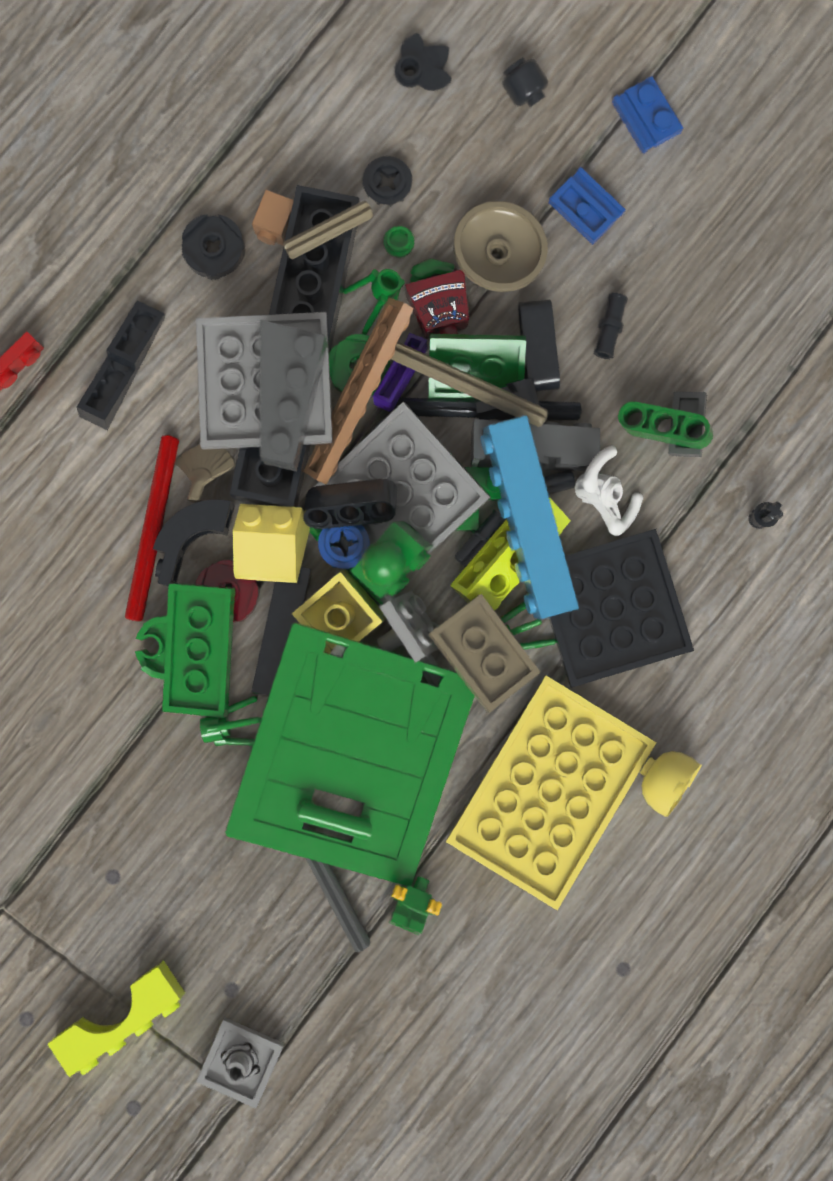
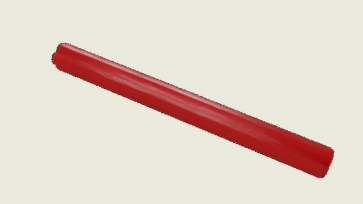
[125,435,179,622]

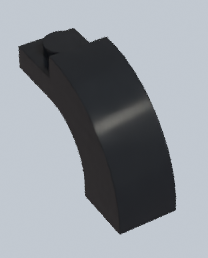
[153,499,235,587]

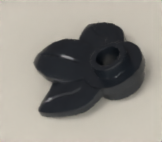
[394,33,451,91]

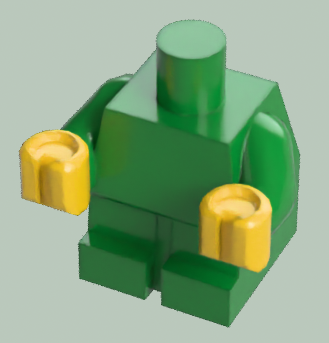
[389,876,443,935]

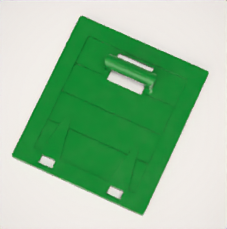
[225,623,475,886]

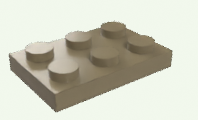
[428,594,541,713]

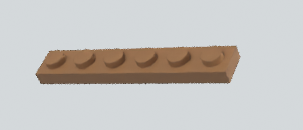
[303,298,414,485]

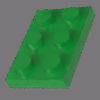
[428,334,526,399]

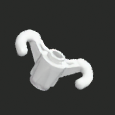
[575,445,643,536]

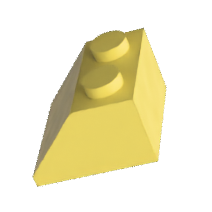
[233,504,310,583]
[292,569,386,653]

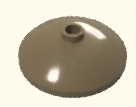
[453,201,548,292]

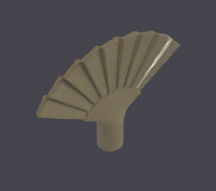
[175,445,236,503]

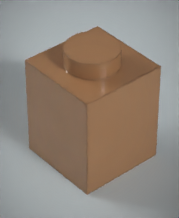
[252,190,293,246]

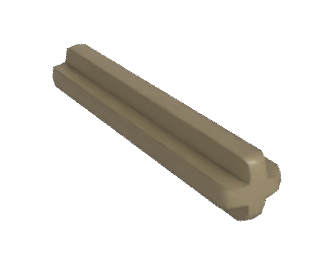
[283,201,373,259]

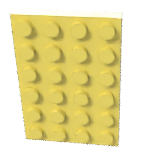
[446,675,656,910]

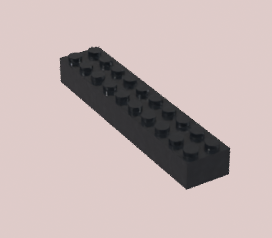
[230,185,360,507]

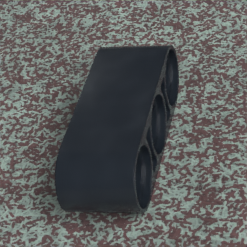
[518,299,560,391]
[303,479,397,529]

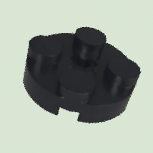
[182,214,246,280]

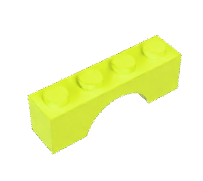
[47,960,185,1077]

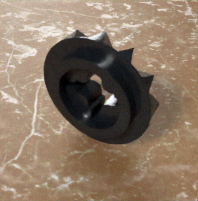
[362,156,412,207]

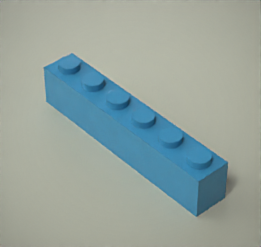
[480,415,579,619]

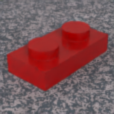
[0,332,44,391]

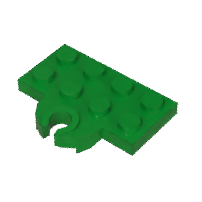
[135,583,235,718]

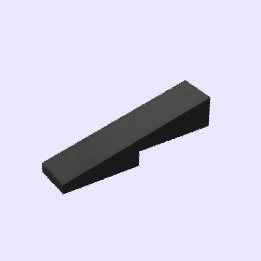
[76,300,165,431]
[251,567,312,697]

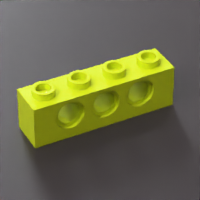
[450,497,571,610]

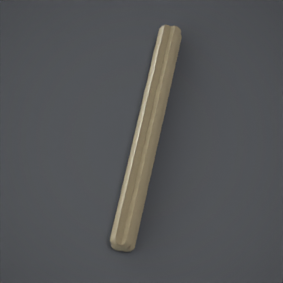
[391,342,548,427]

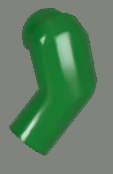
[410,258,455,283]

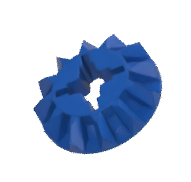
[318,525,370,570]

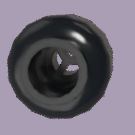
[502,57,548,108]

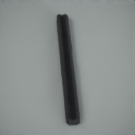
[394,397,582,420]

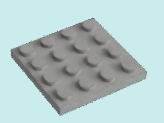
[196,312,333,450]
[314,402,491,554]

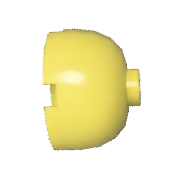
[640,751,702,817]

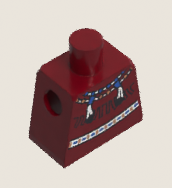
[405,270,469,338]

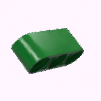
[618,402,714,449]

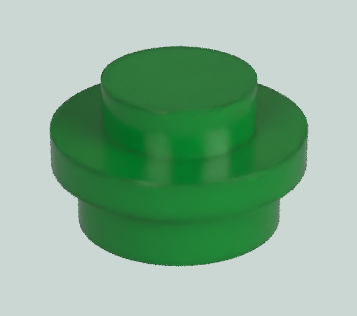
[383,226,415,258]

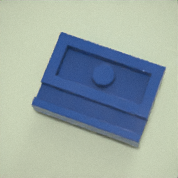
[612,76,683,154]
[548,167,626,245]

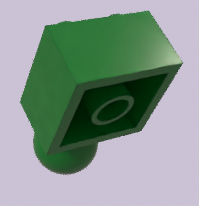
[350,521,433,598]

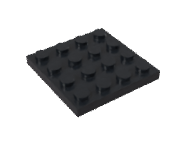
[549,529,694,688]

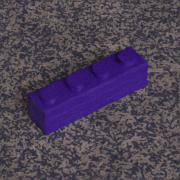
[373,332,428,412]

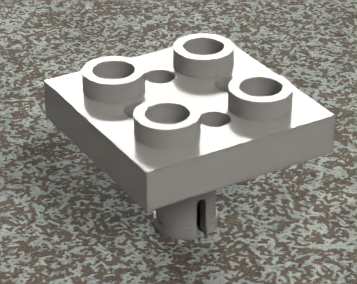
[377,591,439,663]
[196,1017,284,1109]

